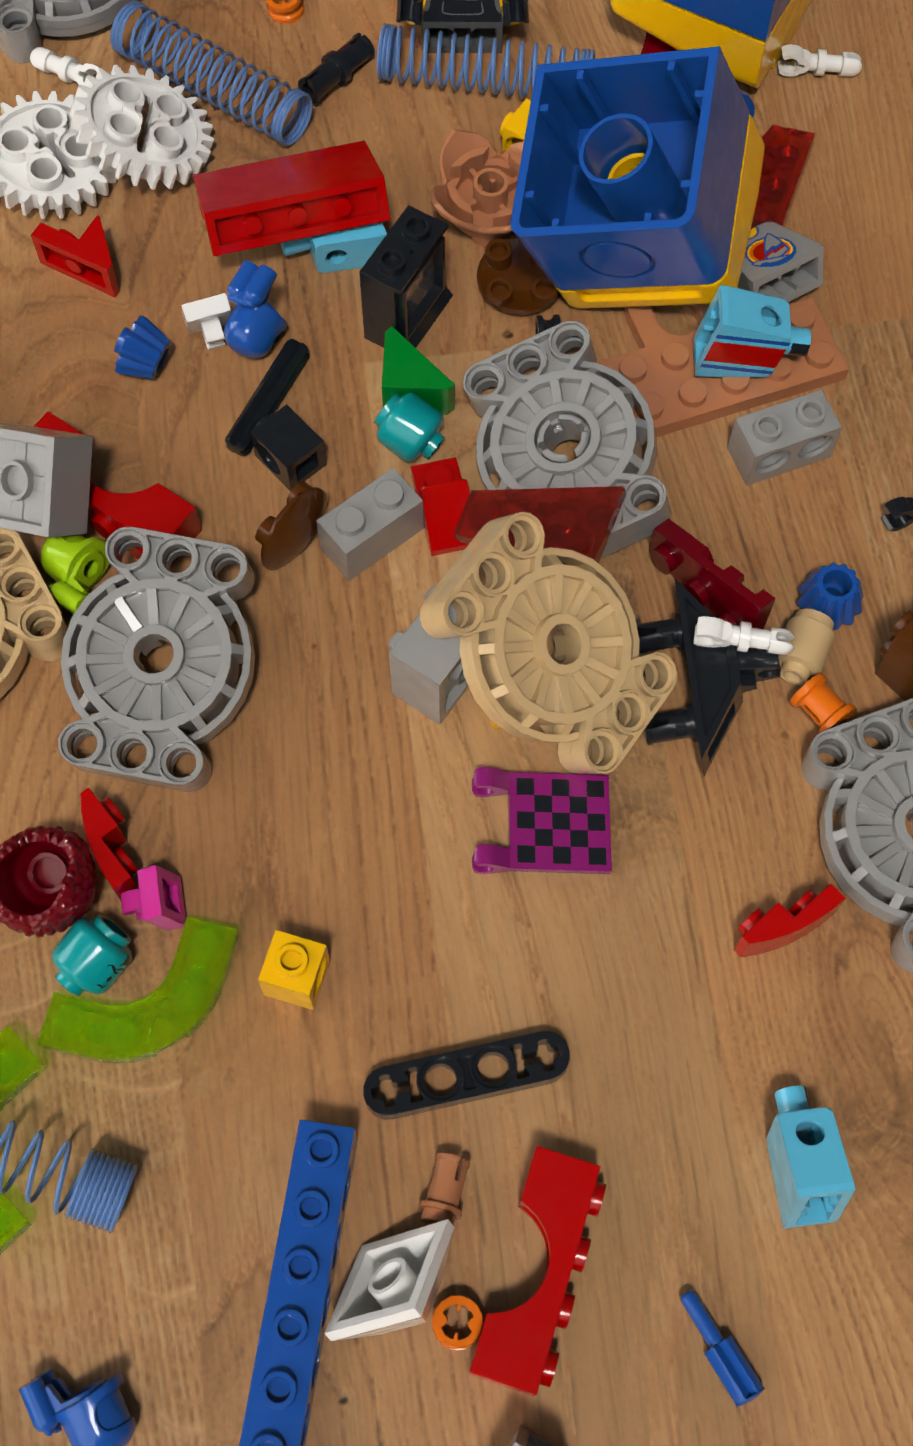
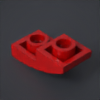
[80,787,138,901]
[734,883,846,957]

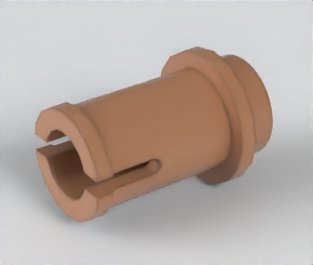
[419,1153,471,1226]

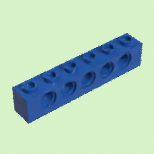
[239,1120,358,1446]

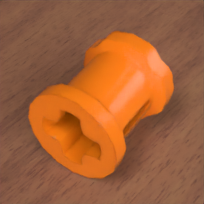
[790,673,857,733]

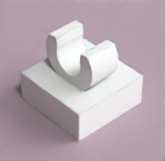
[181,293,231,350]

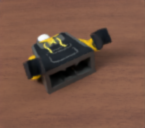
[396,0,529,53]

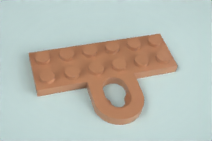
[596,297,849,437]

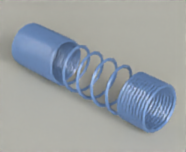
[0,1119,138,1233]

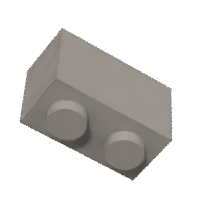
[316,468,424,581]

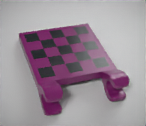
[472,767,612,874]

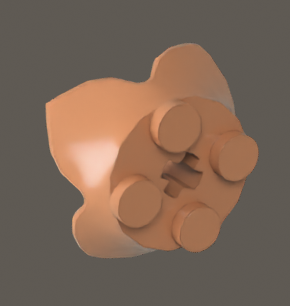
[430,129,524,246]

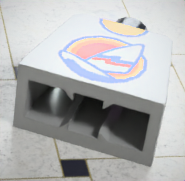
[738,222,824,302]

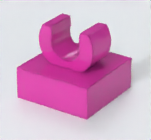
[121,865,187,931]

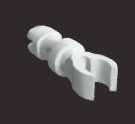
[777,44,862,77]
[30,47,99,85]
[693,616,795,655]

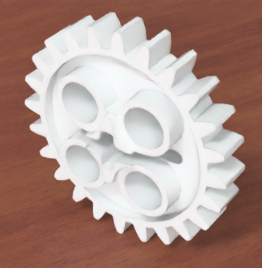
[70,65,214,190]
[0,91,117,219]

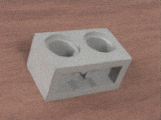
[727,390,842,486]

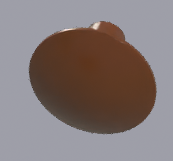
[477,237,561,315]
[255,481,326,570]

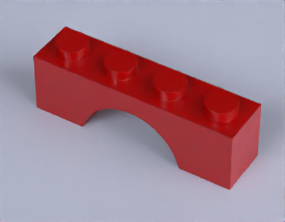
[34,411,202,567]
[469,1145,607,1397]

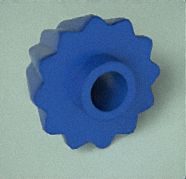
[114,315,171,379]
[797,562,864,630]

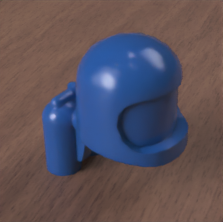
[224,260,288,359]
[19,1369,136,1446]

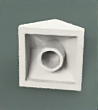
[324,1219,454,1341]

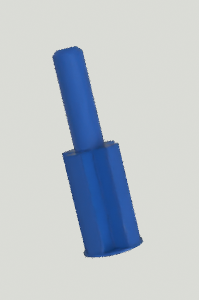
[680,1290,765,1407]

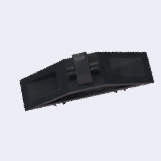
[637,578,781,776]

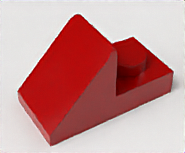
[31,215,120,298]
[410,457,476,556]

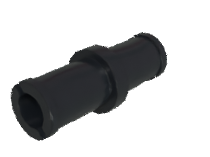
[298,33,375,104]

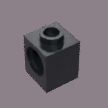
[250,404,326,492]

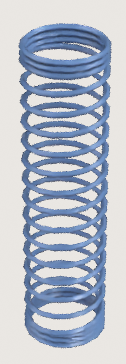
[110,0,313,146]
[377,23,595,99]

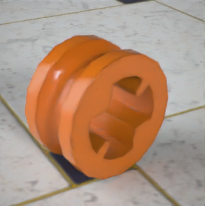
[265,0,305,24]
[432,1295,483,1350]

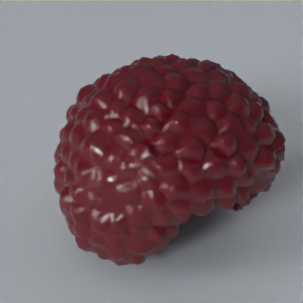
[0,825,96,937]

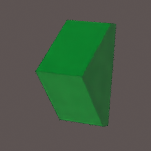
[382,326,455,415]

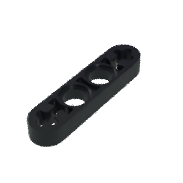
[363,1031,570,1120]

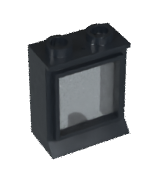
[359,205,453,348]

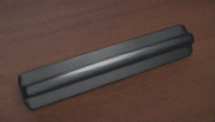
[225,339,309,456]

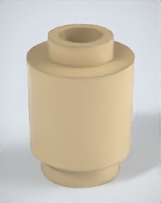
[779,609,835,685]

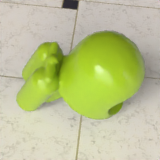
[41,534,110,614]

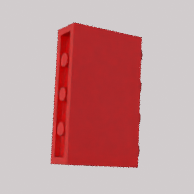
[193,140,391,257]

